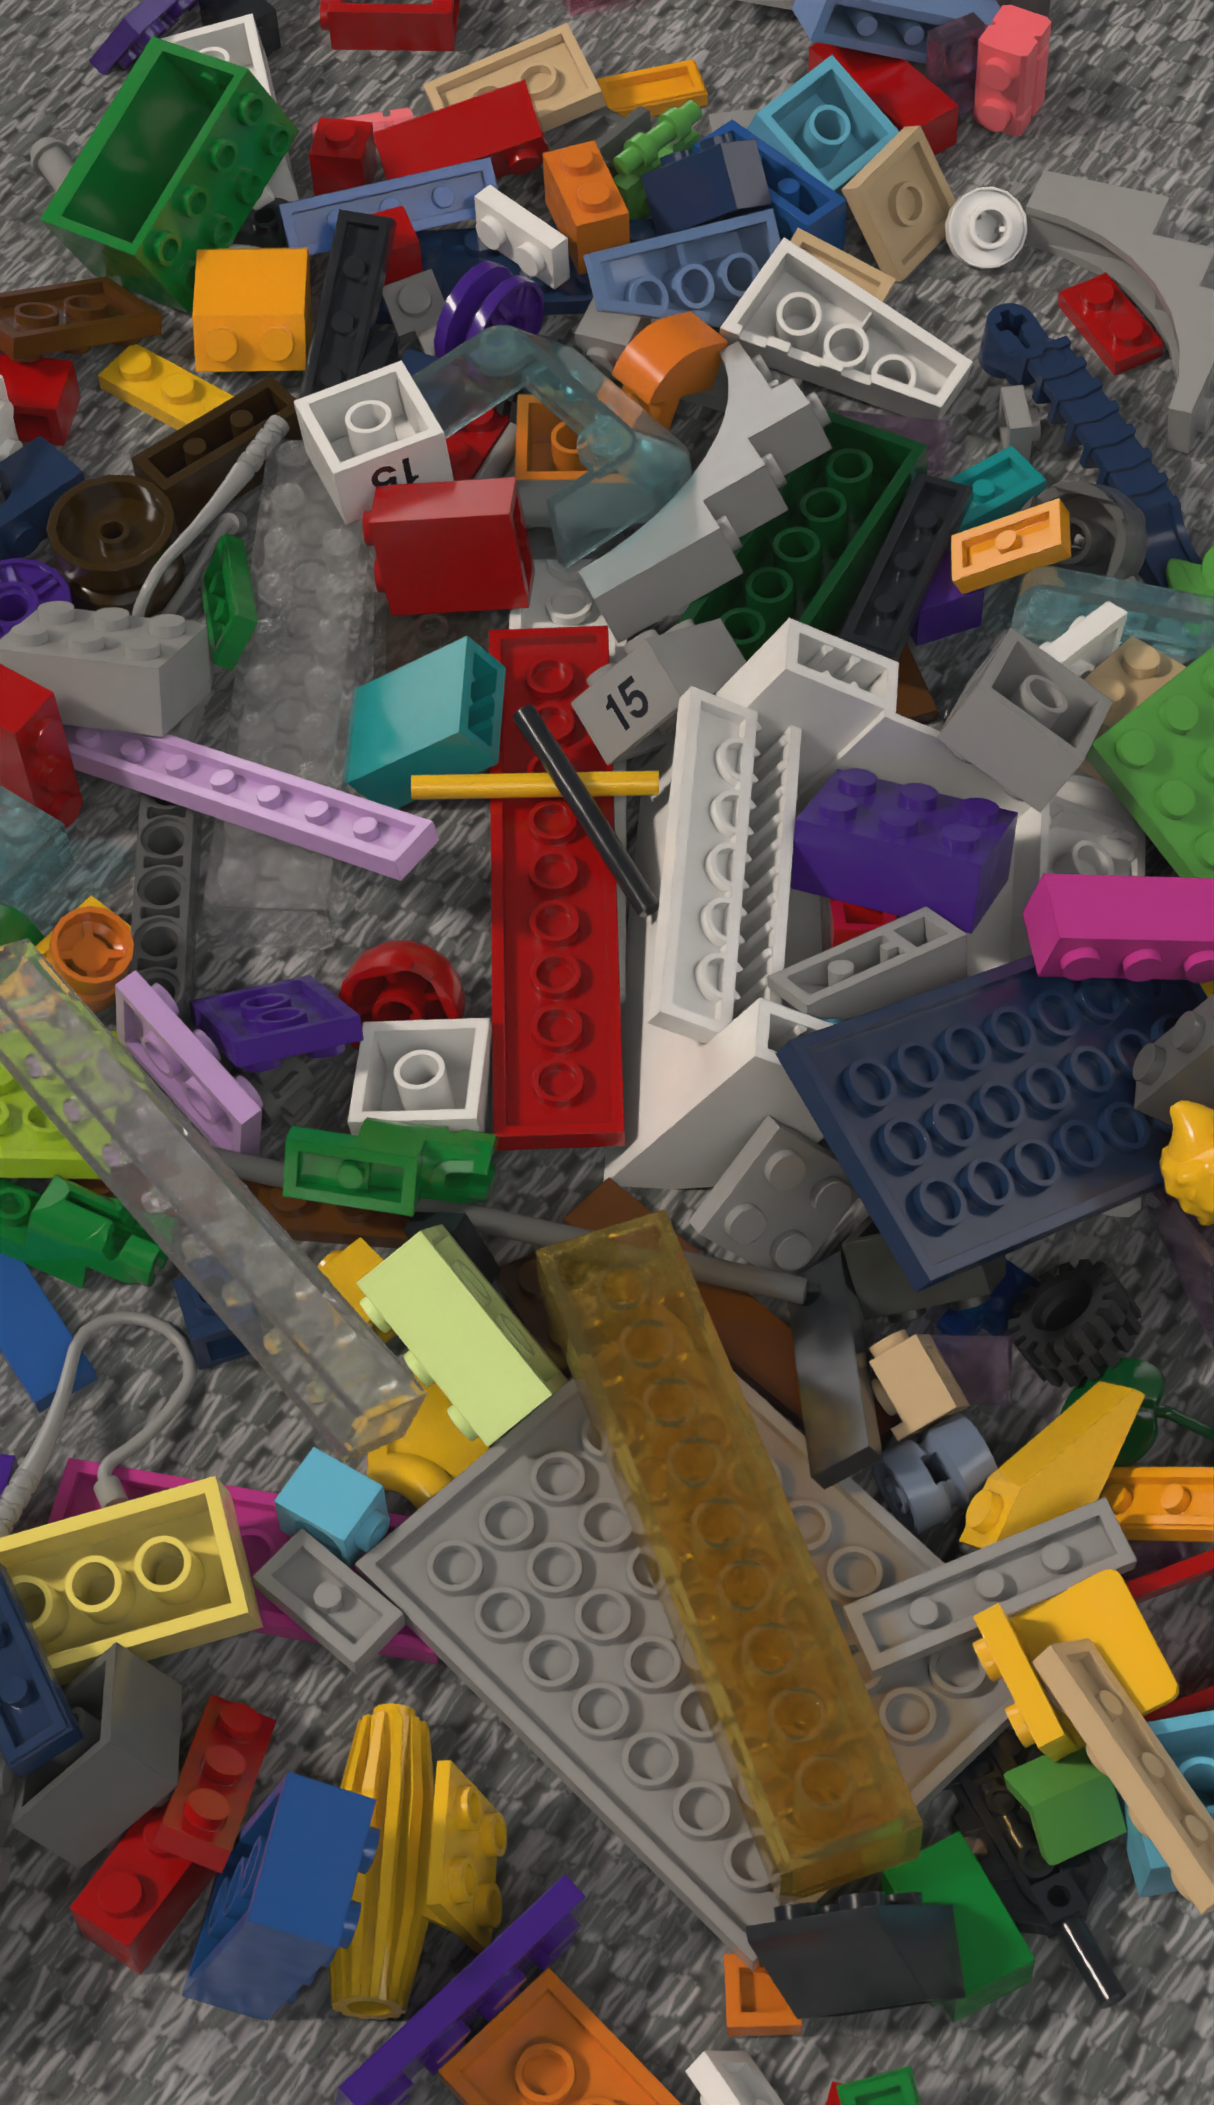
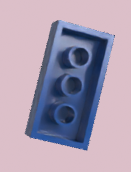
[182,1772,380,2021]

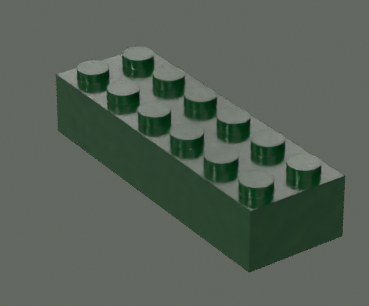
[676,410,928,662]

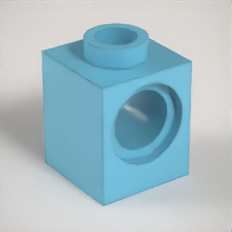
[274,1447,390,1569]

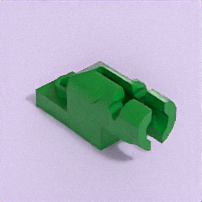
[282,1117,499,1216]
[0,1175,178,1289]

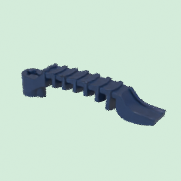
[978,303,1202,610]

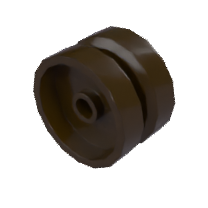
[46,475,186,618]

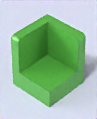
[1004,1746,1127,1865]

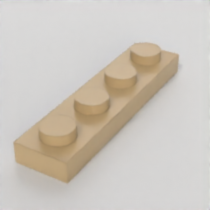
[1031,1638,1214,1915]

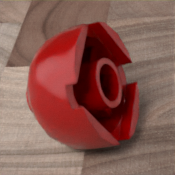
[338,940,466,1051]

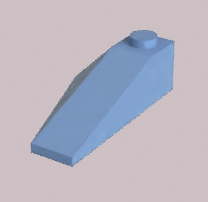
[583,208,781,327]

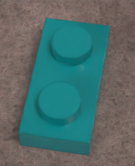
[948,445,1047,533]

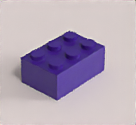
[790,768,1018,934]

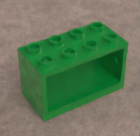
[40,36,299,313]

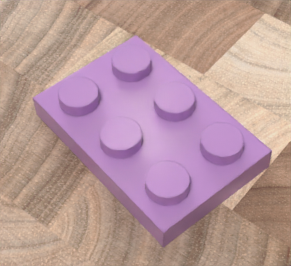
[115,970,263,1156]

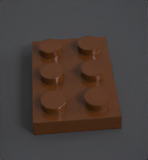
[0,276,162,362]

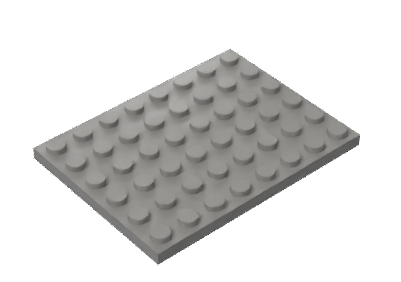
[355,1304,1015,1972]

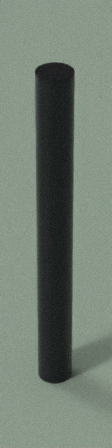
[513,704,659,918]

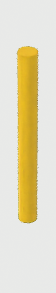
[411,771,659,800]

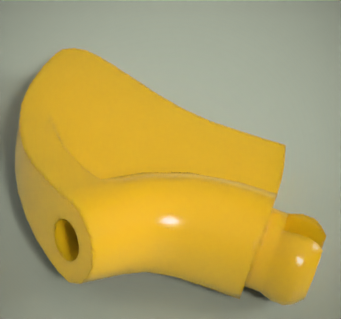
[367,1374,490,1510]

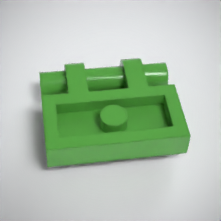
[613,100,702,220]

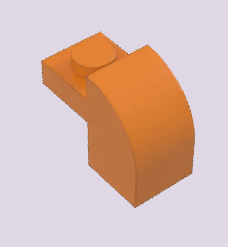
[612,311,728,448]

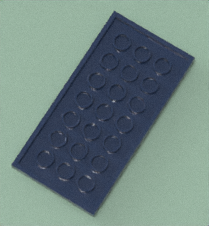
[775,954,1208,1293]

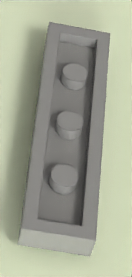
[843,1497,1137,1679]

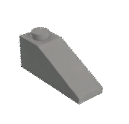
[767,906,968,1019]

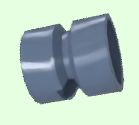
[871,1412,998,1536]

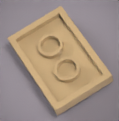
[423,23,606,132]

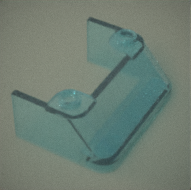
[412,325,692,569]
[1011,566,1214,660]

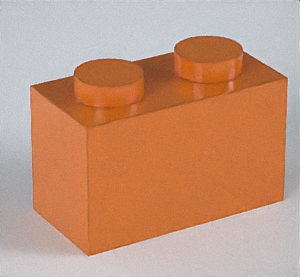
[543,140,630,275]

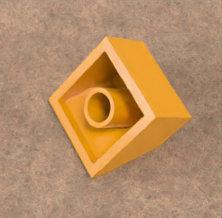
[192,247,313,372]

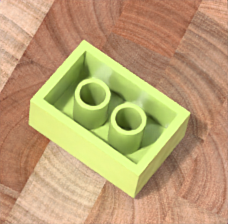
[356,1224,569,1447]

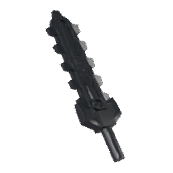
[942,1729,1126,2009]

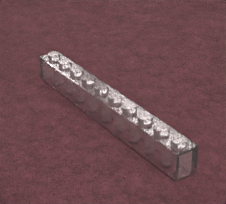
[0,938,428,1463]

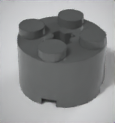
[1020,481,1147,602]

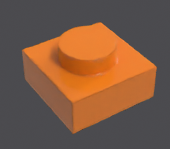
[724,1953,802,2037]

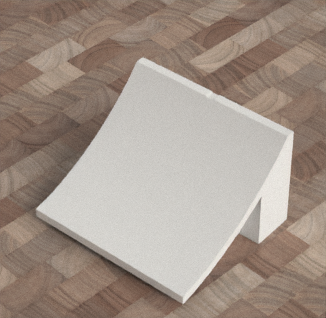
[603,618,1146,1217]

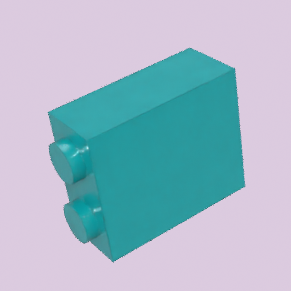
[347,636,506,809]

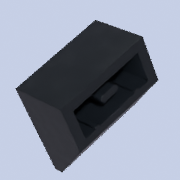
[746,1891,966,2019]

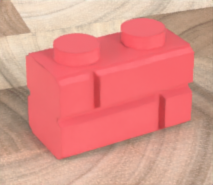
[973,4,1052,136]

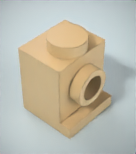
[869,1329,970,1441]

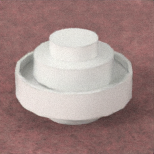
[945,186,1027,270]

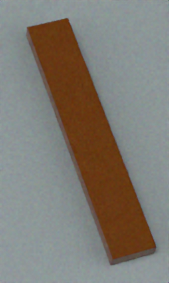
[563,1177,900,1447]

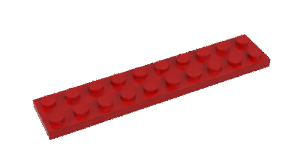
[489,625,625,1151]

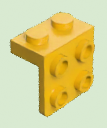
[972,1569,1179,1762]

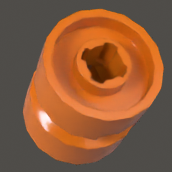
[43,906,134,1015]

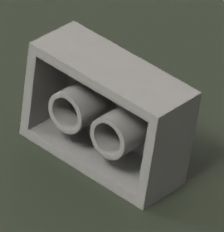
[0,601,211,737]

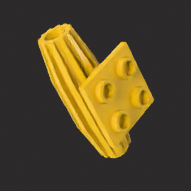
[328,1703,507,2020]

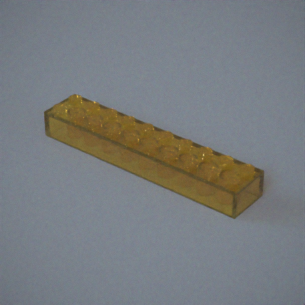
[536,1209,923,1906]

